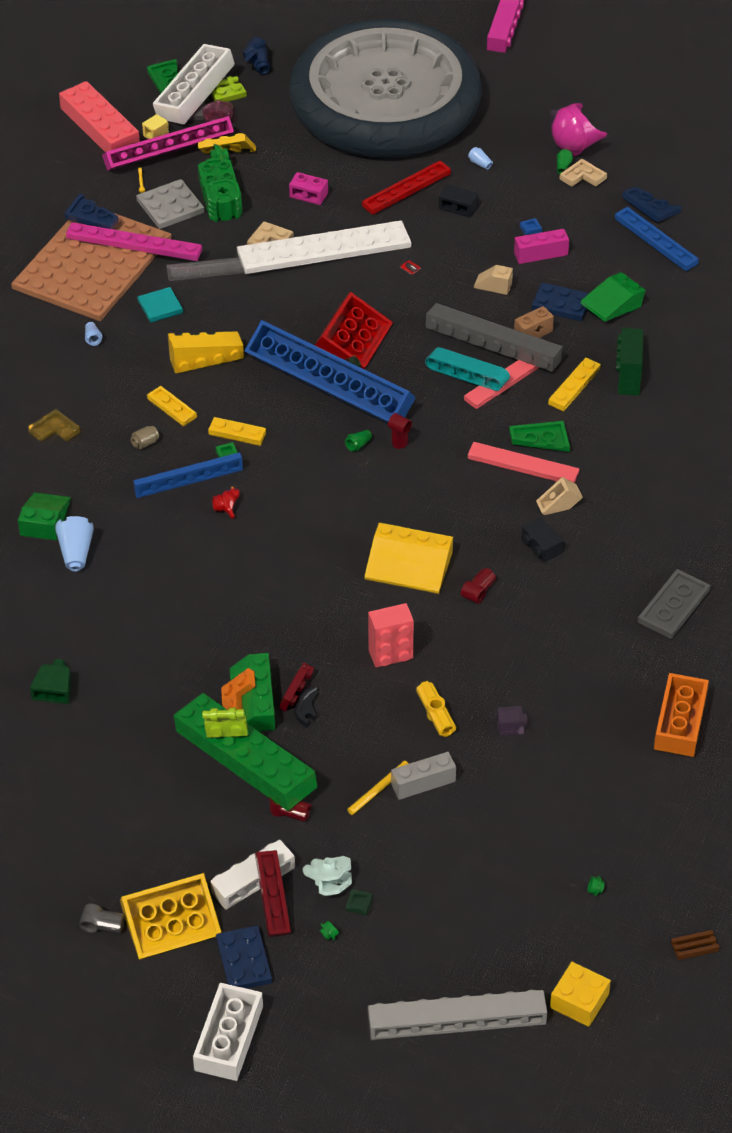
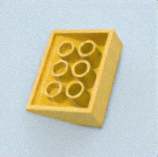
[365,523,453,594]
[120,873,221,959]

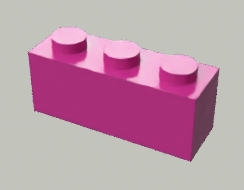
[514,229,569,264]

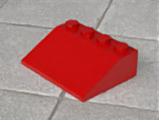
[315,292,393,369]

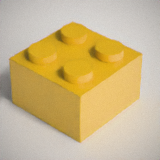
[550,962,611,1027]

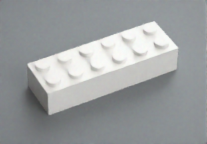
[153,44,235,124]

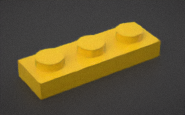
[208,417,266,446]

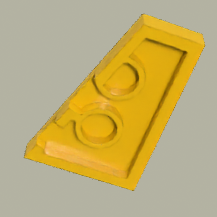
[198,133,256,154]

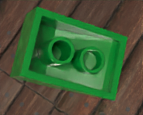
[581,272,646,321]
[18,492,71,540]

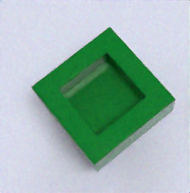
[216,442,238,458]

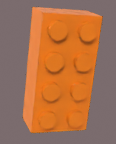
[654,673,709,757]

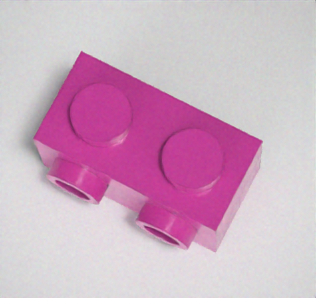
[289,172,328,205]

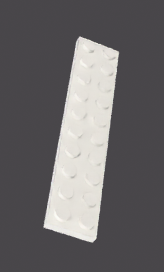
[237,221,411,274]

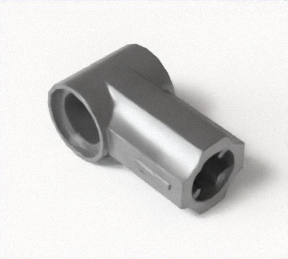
[79,904,125,933]

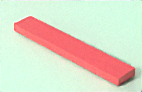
[464,360,540,409]
[468,442,579,483]

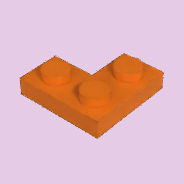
[221,668,255,710]

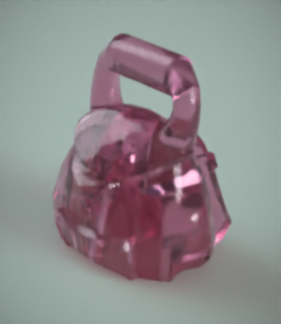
[202,100,234,122]

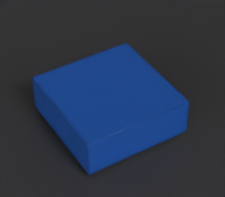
[520,218,542,235]

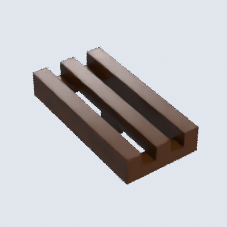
[671,930,719,960]

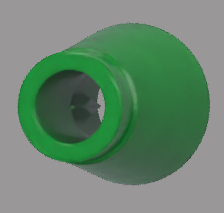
[557,149,573,174]
[345,430,372,451]

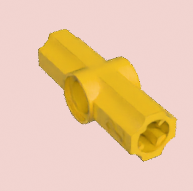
[416,681,456,737]

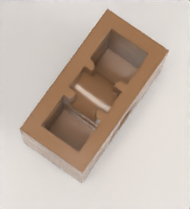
[514,306,554,338]

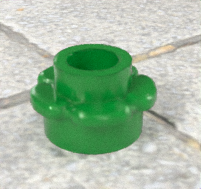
[588,876,604,896]
[319,921,339,940]

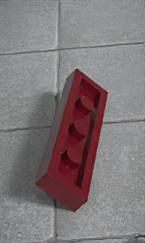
[255,850,291,937]

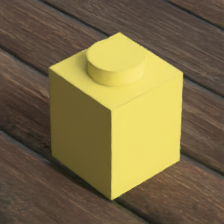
[142,114,169,139]

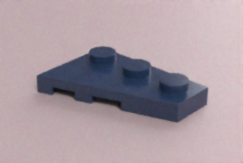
[65,193,118,229]

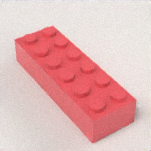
[59,81,140,152]

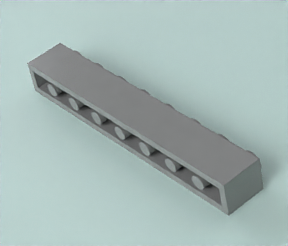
[368,990,547,1040]

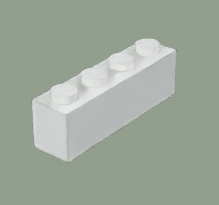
[210,839,295,910]

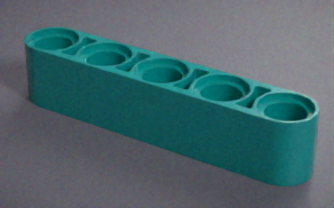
[425,347,510,391]

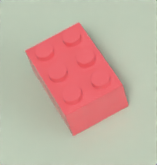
[368,603,414,668]

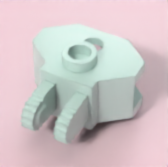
[303,856,352,896]

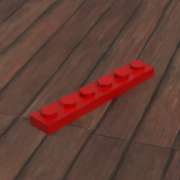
[362,161,451,215]

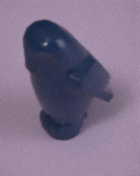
[243,36,271,74]

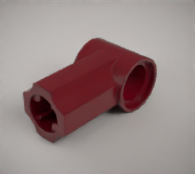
[388,413,412,449]
[460,568,496,604]
[269,797,311,822]

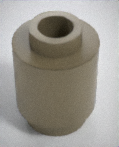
[131,426,159,449]

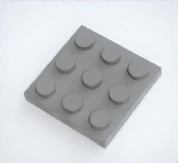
[136,179,204,229]

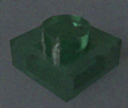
[346,889,372,915]

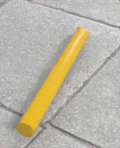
[347,761,409,815]

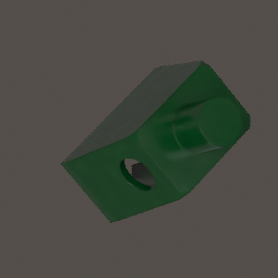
[30,659,71,705]

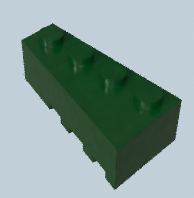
[616,328,643,396]

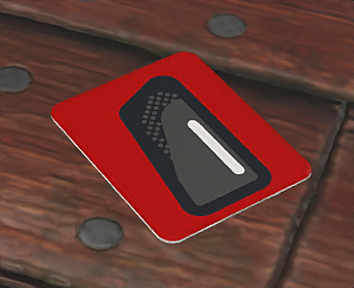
[400,260,421,274]

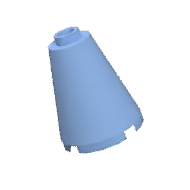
[55,516,94,572]

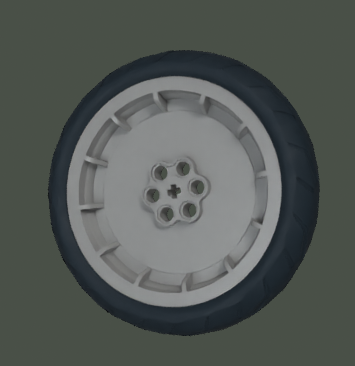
[289,19,482,158]

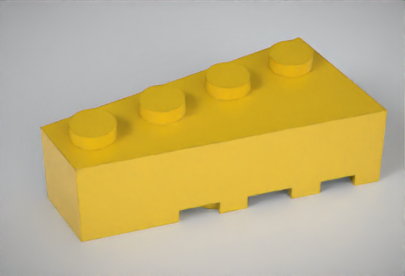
[168,331,244,374]

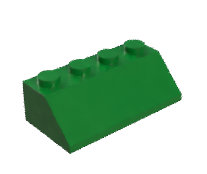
[230,653,275,731]

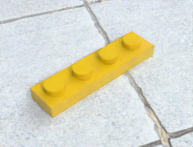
[548,357,601,411]

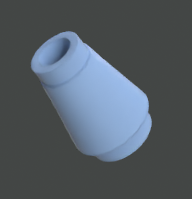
[468,147,493,170]
[85,322,102,346]

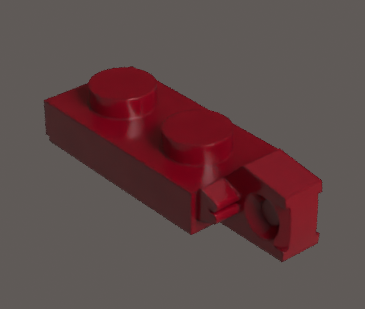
[279,662,314,712]

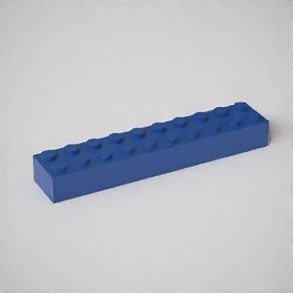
[245,320,416,424]

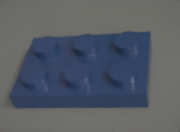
[532,282,589,321]
[216,925,272,989]

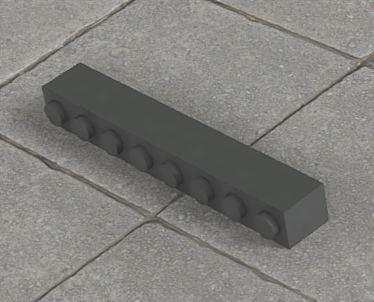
[426,303,563,372]

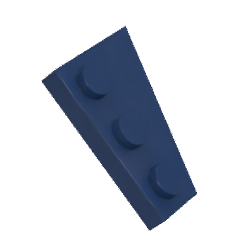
[622,187,682,222]

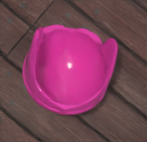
[552,103,607,156]

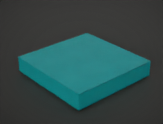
[138,287,183,323]

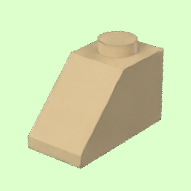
[474,265,513,295]
[536,477,583,515]

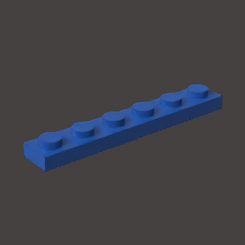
[615,207,699,271]
[133,452,243,498]

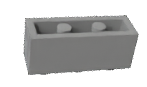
[391,752,456,800]

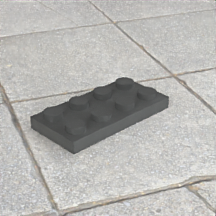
[637,569,711,639]

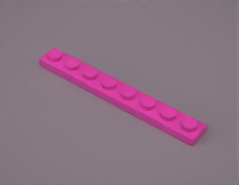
[66,222,202,261]

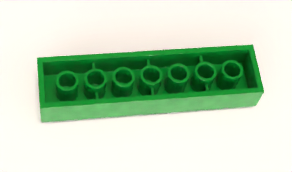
[173,693,317,811]

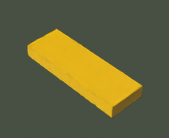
[147,386,197,426]

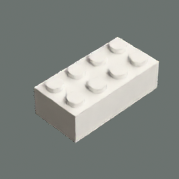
[193,983,263,1081]

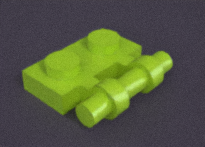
[211,76,247,105]
[202,707,248,738]

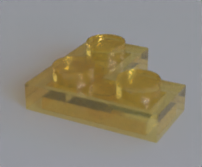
[28,409,80,442]

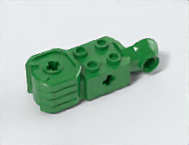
[198,144,242,222]

